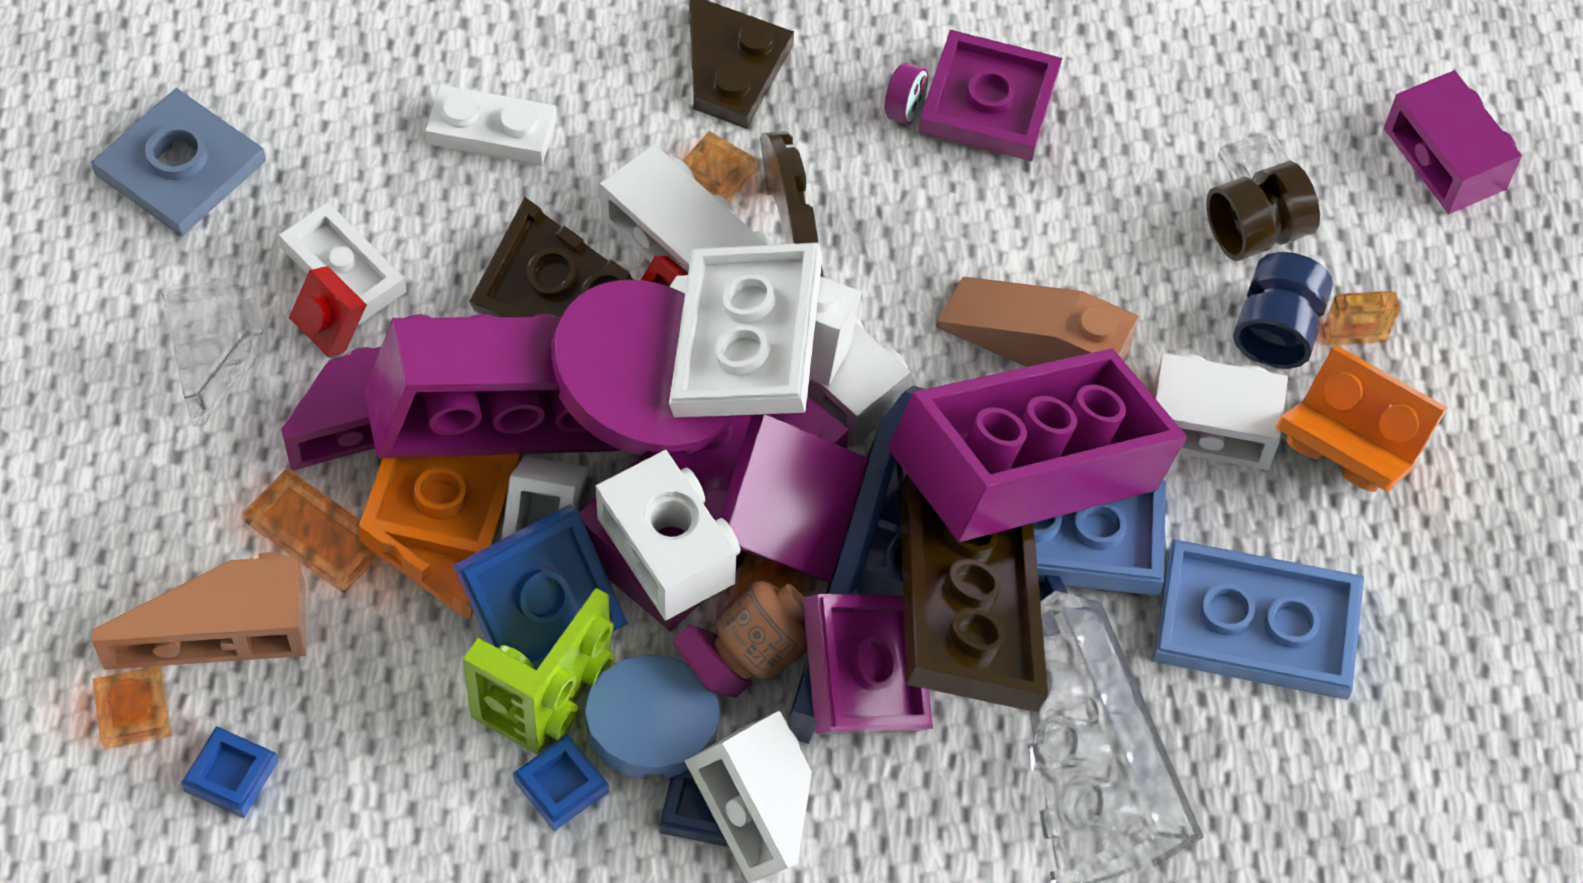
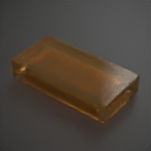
[243,468,379,593]

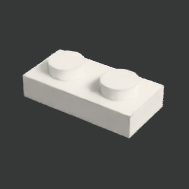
[425,85,557,165]
[279,202,407,325]

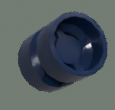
[1233,252,1334,369]

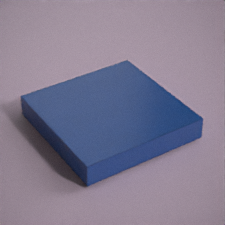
[453,504,628,670]

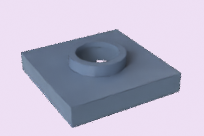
[91,88,266,237]

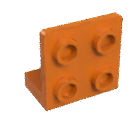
[1275,345,1448,492]

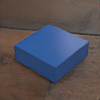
[181,726,278,818]
[513,734,609,831]

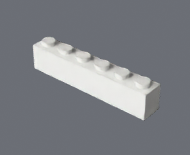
[600,144,911,447]

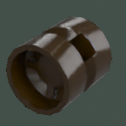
[1206,160,1320,261]

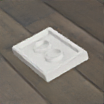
[669,243,822,418]

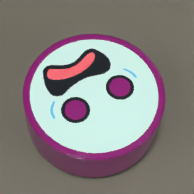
[884,62,928,125]

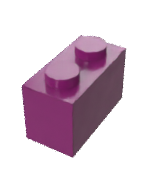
[1383,70,1522,215]

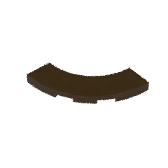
[760,131,824,277]

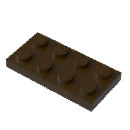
[899,473,1048,713]

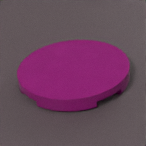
[549,280,734,455]

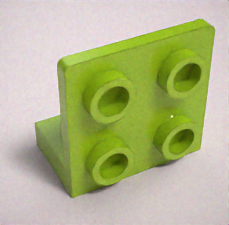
[463,588,615,755]

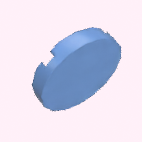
[585,654,720,779]

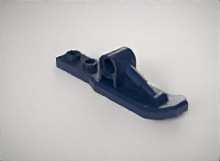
[787,385,924,744]

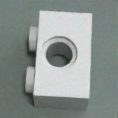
[596,450,740,621]

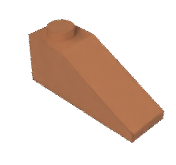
[936,276,1139,367]
[92,552,306,670]

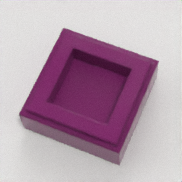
[673,624,753,698]

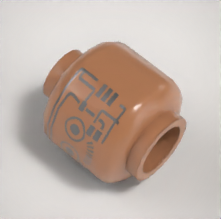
[713,581,807,680]

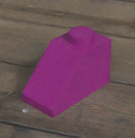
[281,346,381,471]

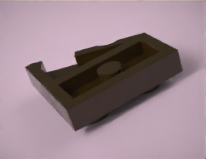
[689,0,794,129]

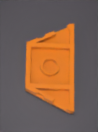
[359,454,523,619]

